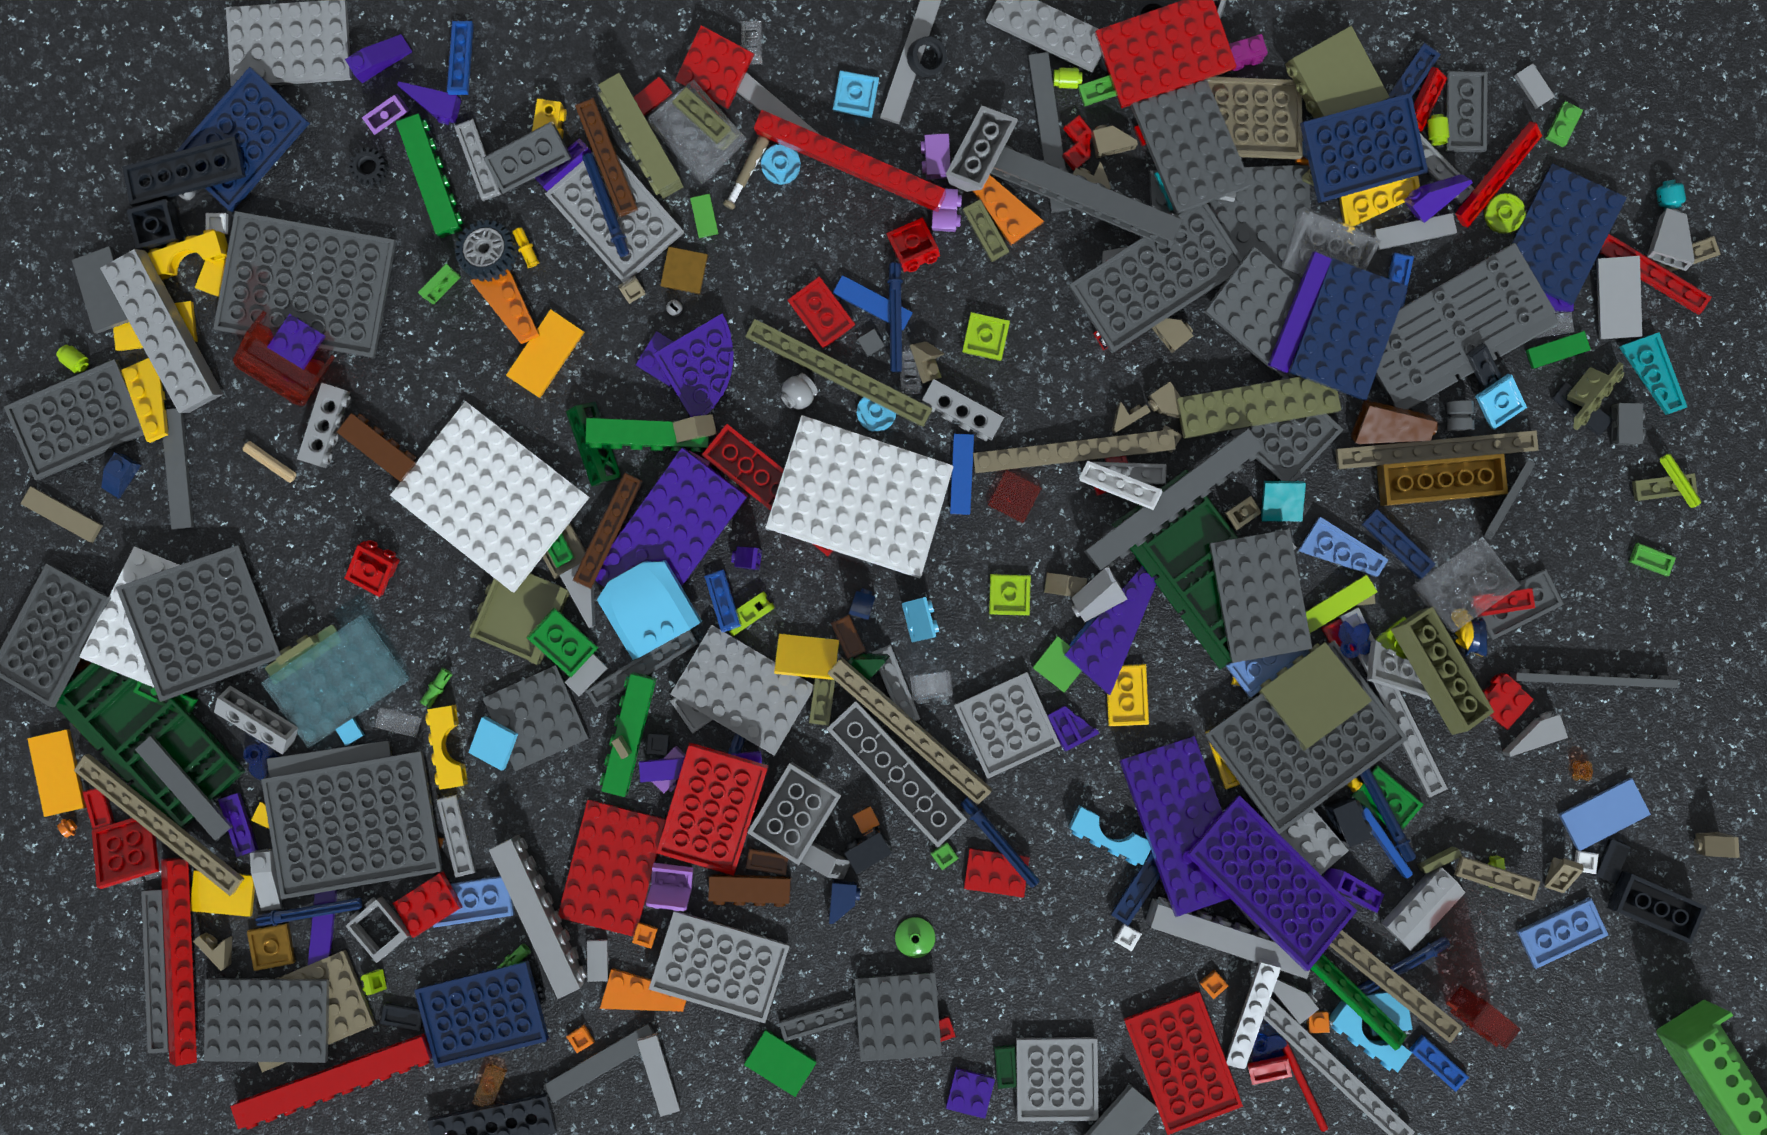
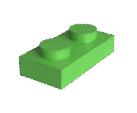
[1078,76,1116,107]
[1545,101,1583,147]

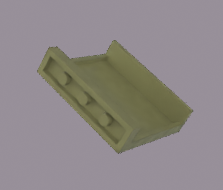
[1285,26,1389,119]
[469,573,570,665]
[1258,642,1372,751]

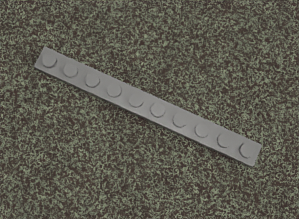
[1339,608,1448,798]
[1263,998,1414,1135]

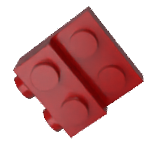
[886,217,940,272]
[344,540,400,597]
[1482,673,1534,730]

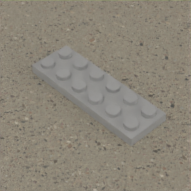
[986,0,1102,72]

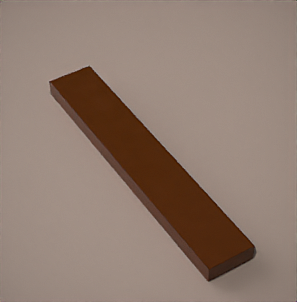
[575,98,638,217]
[572,473,643,589]

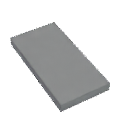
[1596,256,1642,339]

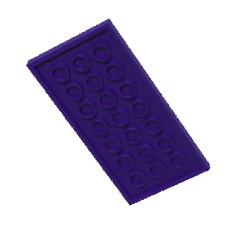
[595,448,748,587]
[1120,736,1230,917]
[1187,796,1357,971]

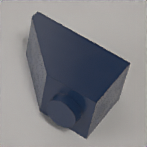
[101,452,141,499]
[849,588,875,620]
[829,880,860,924]

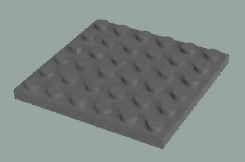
[116,545,281,702]

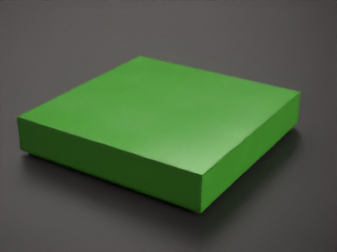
[418,264,461,304]
[1032,636,1081,693]

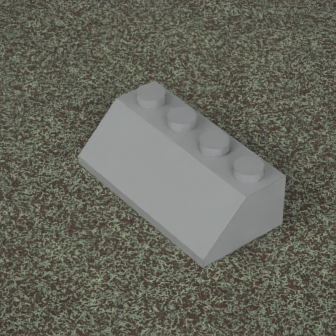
[946,106,1018,192]
[1381,867,1465,951]

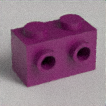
[1229,34,1268,71]

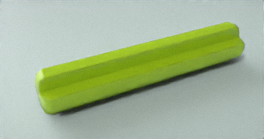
[1660,454,1701,508]

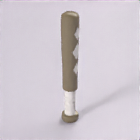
[723,135,769,210]

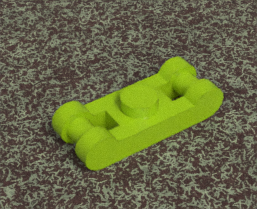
[729,591,775,637]

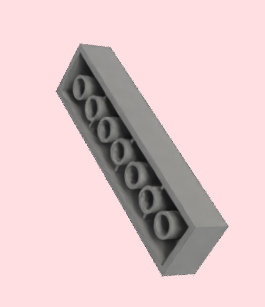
[100,249,223,413]
[827,700,967,847]
[489,835,587,999]
[1145,897,1310,979]

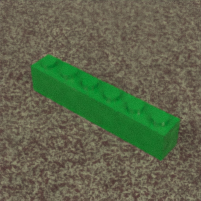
[396,114,464,238]
[585,418,708,452]
[600,672,657,797]

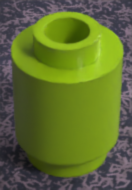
[1053,68,1082,89]
[1427,114,1450,146]
[56,345,89,373]

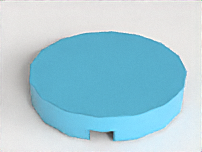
[761,144,801,185]
[857,397,896,432]

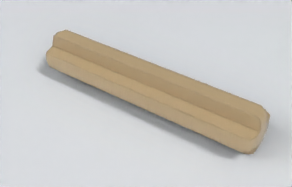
[243,441,297,483]

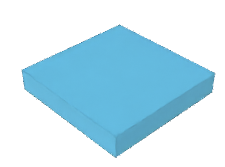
[833,70,879,118]
[1475,374,1527,429]
[468,716,518,771]
[1366,991,1412,1036]

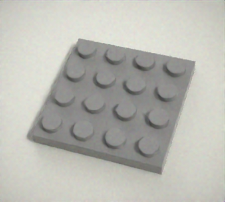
[954,672,1061,779]
[1016,1037,1099,1121]

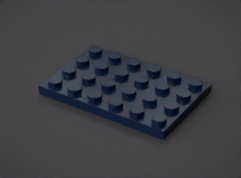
[176,67,310,212]
[1300,93,1428,203]
[1511,164,1627,305]
[1289,258,1408,400]
[414,961,549,1068]

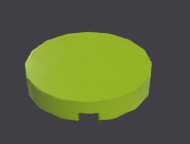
[1484,193,1526,234]

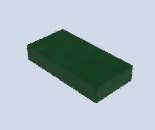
[994,1045,1017,1089]

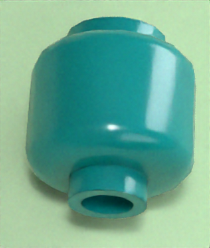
[1656,180,1686,210]

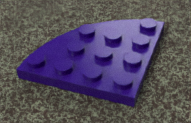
[653,313,734,417]

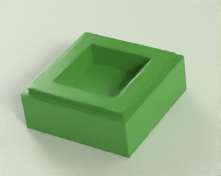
[931,841,959,870]

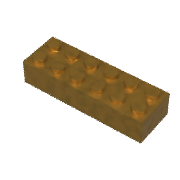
[1377,454,1508,506]

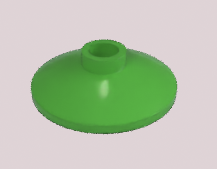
[895,917,935,958]

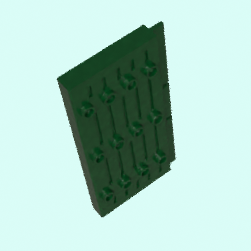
[1112,469,1238,669]
[56,663,246,829]

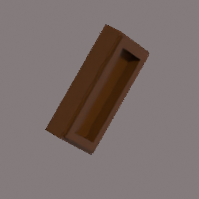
[831,615,866,659]
[746,848,788,875]

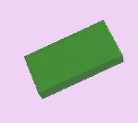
[690,194,719,238]
[1629,543,1676,576]

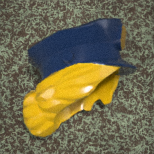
[1451,609,1487,657]

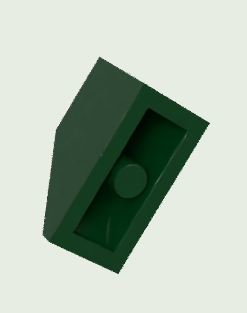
[848,654,890,680]

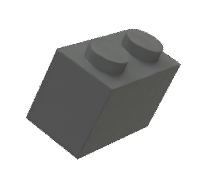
[1610,403,1645,446]

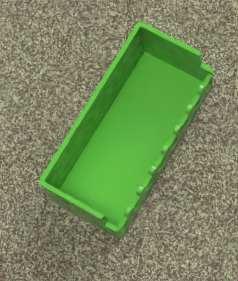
[1656,1000,1767,1135]

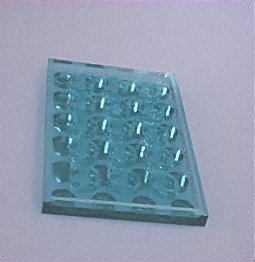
[261,614,410,748]

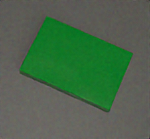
[526,608,598,677]
[1350,765,1424,830]
[744,1029,817,1097]

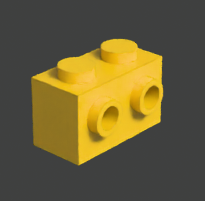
[532,99,567,139]

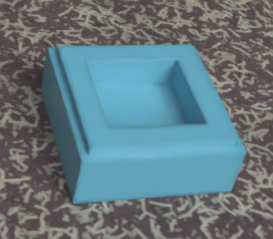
[335,718,365,746]

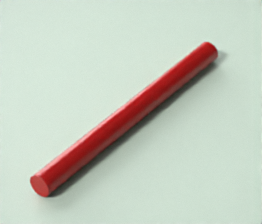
[1279,1040,1328,1132]

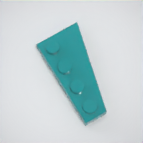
[1619,332,1687,415]

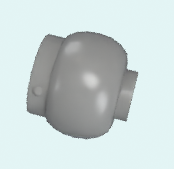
[781,373,818,409]

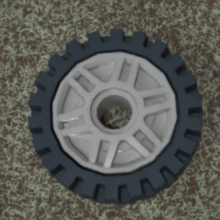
[455,220,518,282]

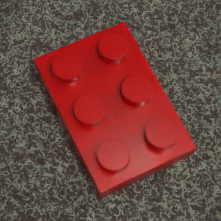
[787,276,855,349]
[964,848,1029,898]
[393,872,463,938]

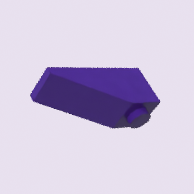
[345,34,412,83]
[397,81,461,125]
[1404,174,1473,223]
[731,547,762,570]
[1323,868,1385,913]

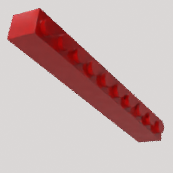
[754,110,946,212]
[161,857,197,1066]
[230,1033,432,1130]

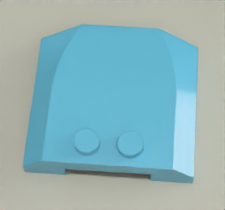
[597,560,702,660]

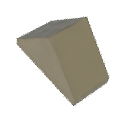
[673,415,717,443]

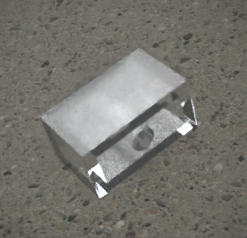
[910,671,953,704]

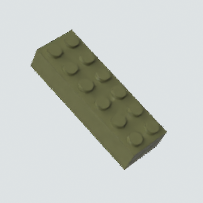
[598,73,683,199]
[1391,606,1494,735]

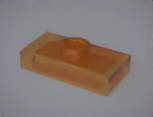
[472,1063,507,1107]

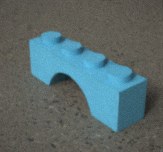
[1068,805,1151,866]
[1329,1000,1412,1072]

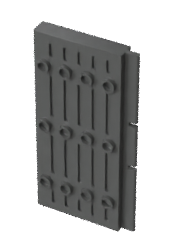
[1375,243,1560,410]

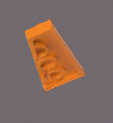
[972,175,1044,245]
[470,269,540,344]
[600,968,687,1012]

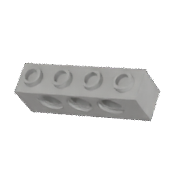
[922,379,1004,441]
[297,383,351,468]
[214,686,298,754]

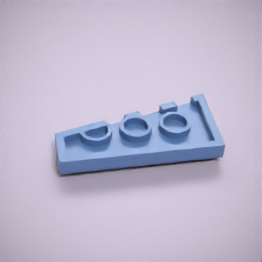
[1298,517,1389,577]

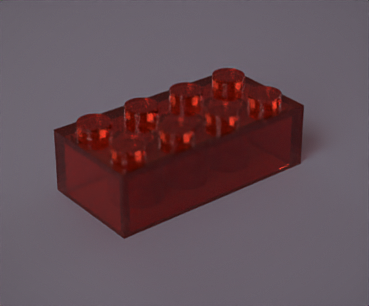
[1446,986,1521,1049]

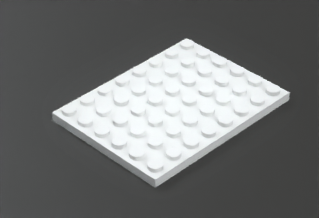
[390,401,590,593]
[765,415,953,578]

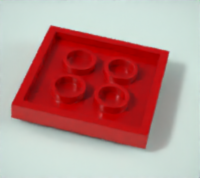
[675,25,755,109]
[92,818,159,889]

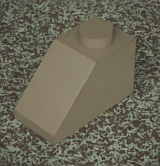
[1091,125,1138,158]
[1152,318,1193,353]
[1148,382,1180,418]
[1694,832,1740,858]

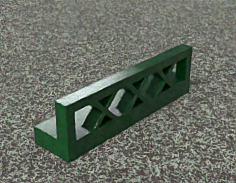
[566,402,621,487]

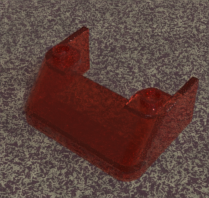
[233,311,335,406]

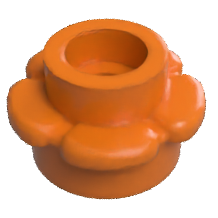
[57,819,77,838]

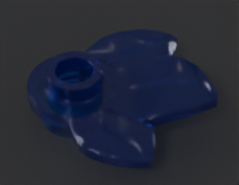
[1338,621,1372,658]
[243,742,279,780]
[1251,1033,1287,1062]

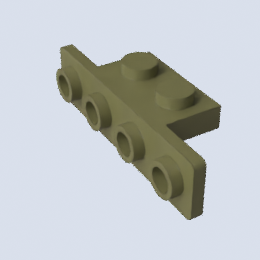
[1567,362,1624,430]
[265,624,344,684]

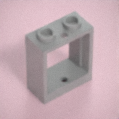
[346,896,410,963]

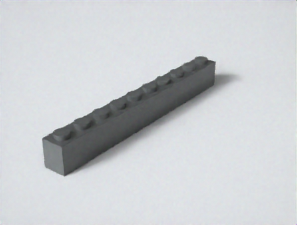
[990,145,1183,248]
[1084,429,1263,570]

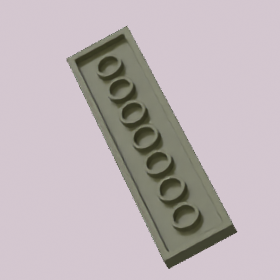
[1176,377,1341,438]

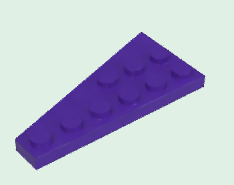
[1064,566,1157,695]

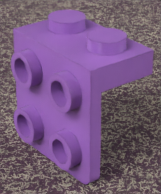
[646,863,694,911]

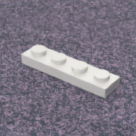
[1079,461,1162,510]

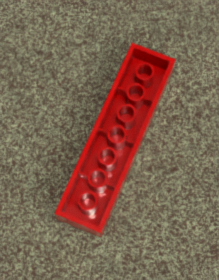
[702,424,834,557]

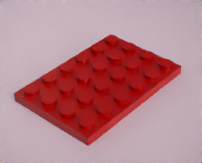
[1095,0,1237,108]
[656,743,768,876]
[558,799,666,937]
[1123,991,1243,1135]

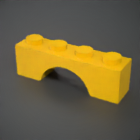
[148,229,228,280]
[426,705,468,789]

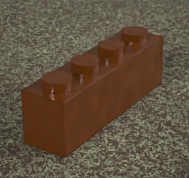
[337,413,417,482]
[708,874,791,907]

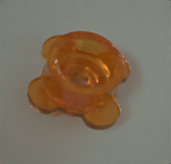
[1572,761,1593,781]

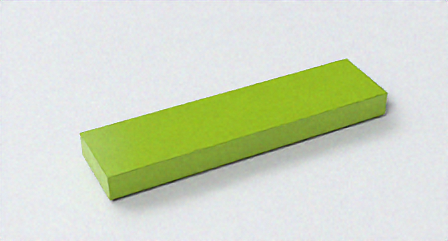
[1305,575,1377,633]

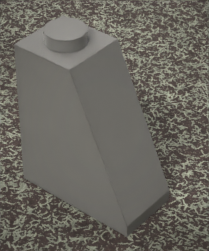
[1647,208,1695,271]
[1072,566,1127,622]
[801,842,851,879]

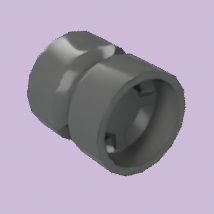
[1447,401,1475,431]

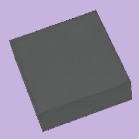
[857,329,885,357]

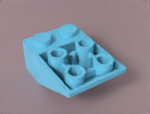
[902,597,939,642]

